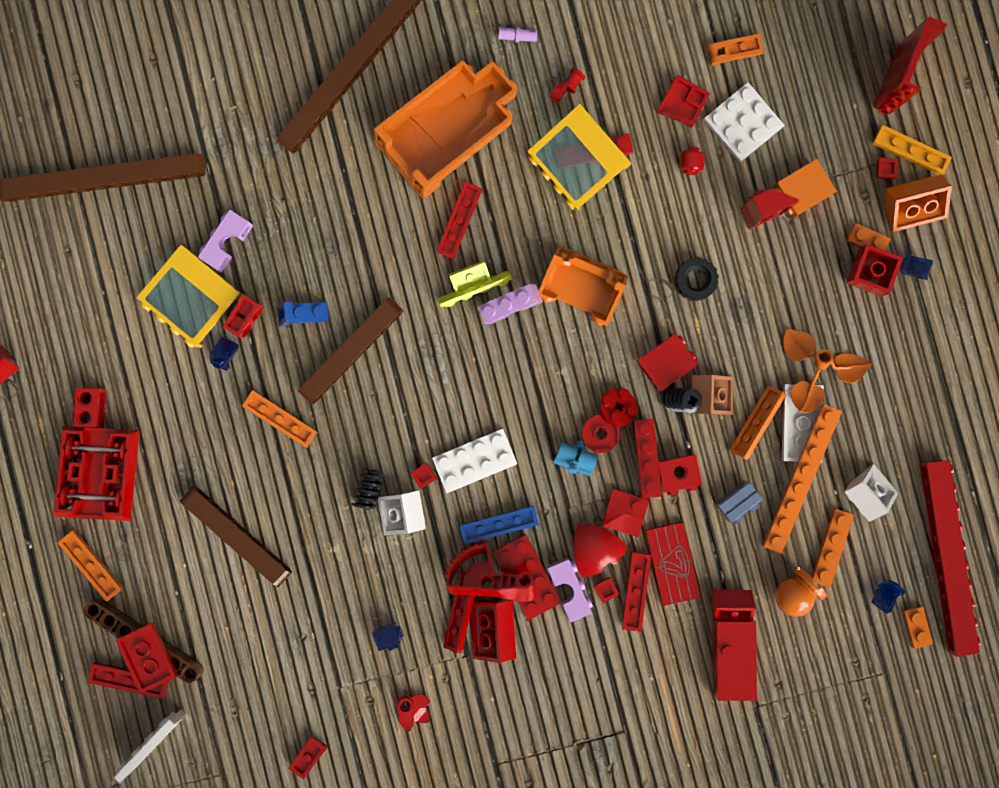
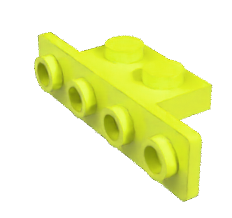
[438,261,512,307]

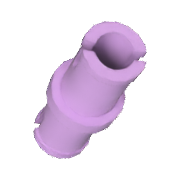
[498,27,537,43]

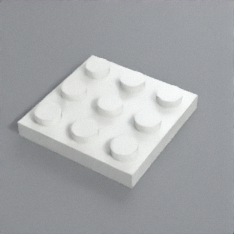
[703,82,785,163]

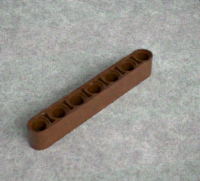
[298,297,404,405]
[180,485,292,587]
[83,599,204,683]

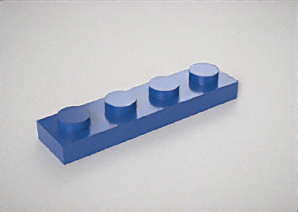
[460,506,539,545]

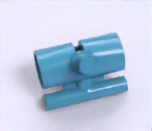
[553,441,598,476]

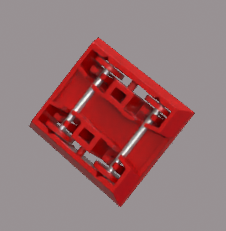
[53,426,140,521]

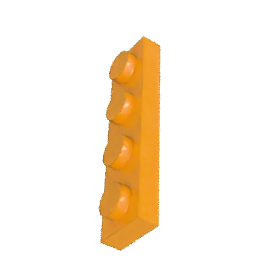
[872,125,952,175]

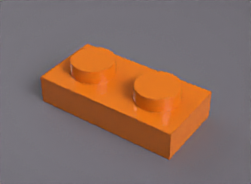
[846,223,891,251]
[902,605,933,649]

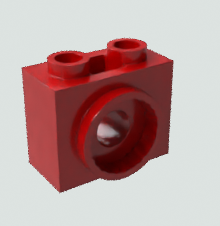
[658,454,702,495]

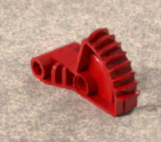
[443,540,536,602]

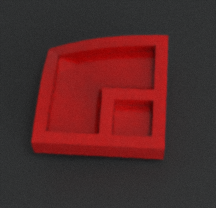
[656,75,710,128]
[602,489,649,537]

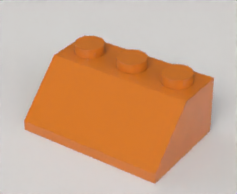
[884,174,952,232]

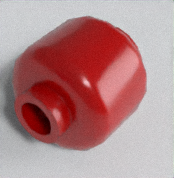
[679,146,705,175]

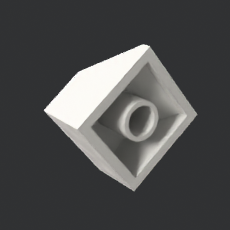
[845,464,898,522]
[378,491,426,535]

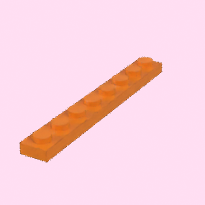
[762,404,842,554]

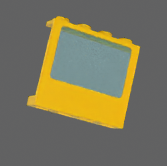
[528,104,631,211]
[136,245,243,348]

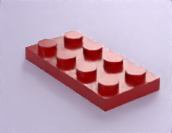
[492,534,562,621]

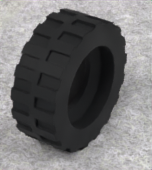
[674,257,719,301]

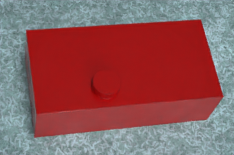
[712,618,757,701]

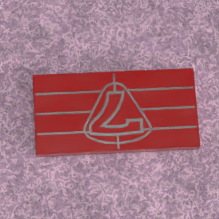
[645,522,701,606]

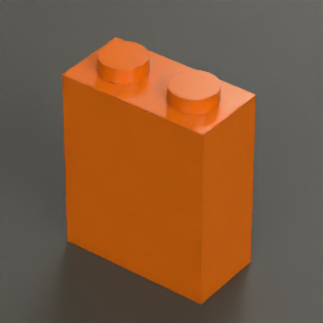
[773,159,837,219]

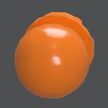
[776,567,827,617]

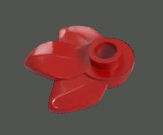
[396,694,430,731]

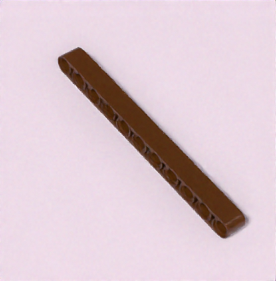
[277,0,422,154]
[0,154,206,202]

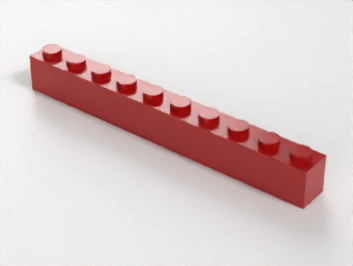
[919,460,981,657]

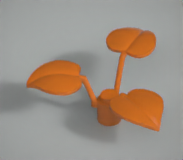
[783,328,871,413]

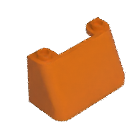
[539,247,628,326]

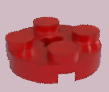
[599,388,638,427]
[582,415,621,453]

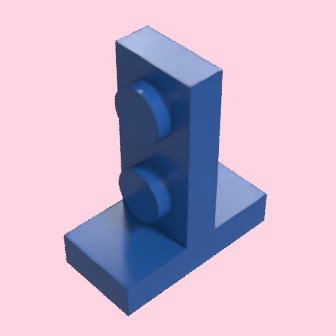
[277,302,329,327]

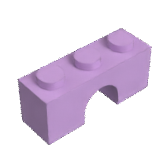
[198,210,253,273]
[478,284,543,324]
[547,557,593,623]

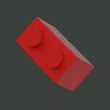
[711,589,756,621]

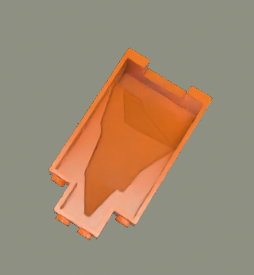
[374,60,518,200]

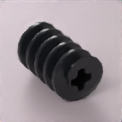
[661,387,702,413]
[351,468,385,510]

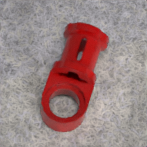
[550,67,585,103]

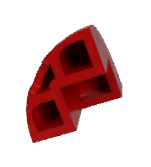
[574,522,627,577]

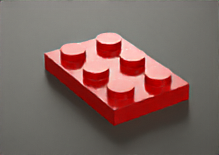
[115,622,178,694]

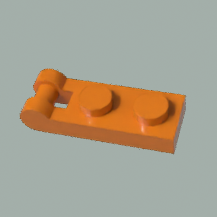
[707,33,764,66]

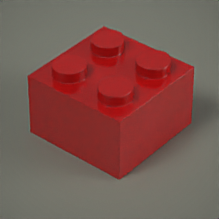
[846,244,903,297]

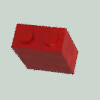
[636,333,698,392]

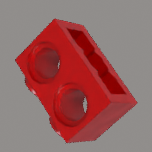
[222,294,265,339]
[72,388,106,427]

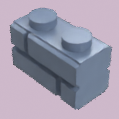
[715,481,762,523]

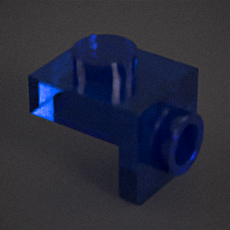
[900,252,933,280]
[210,337,239,371]
[871,580,905,614]

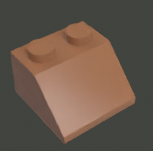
[691,375,733,415]

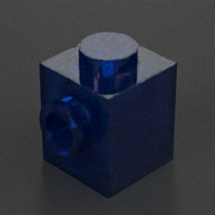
[372,621,404,651]

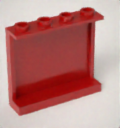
[873,16,948,115]

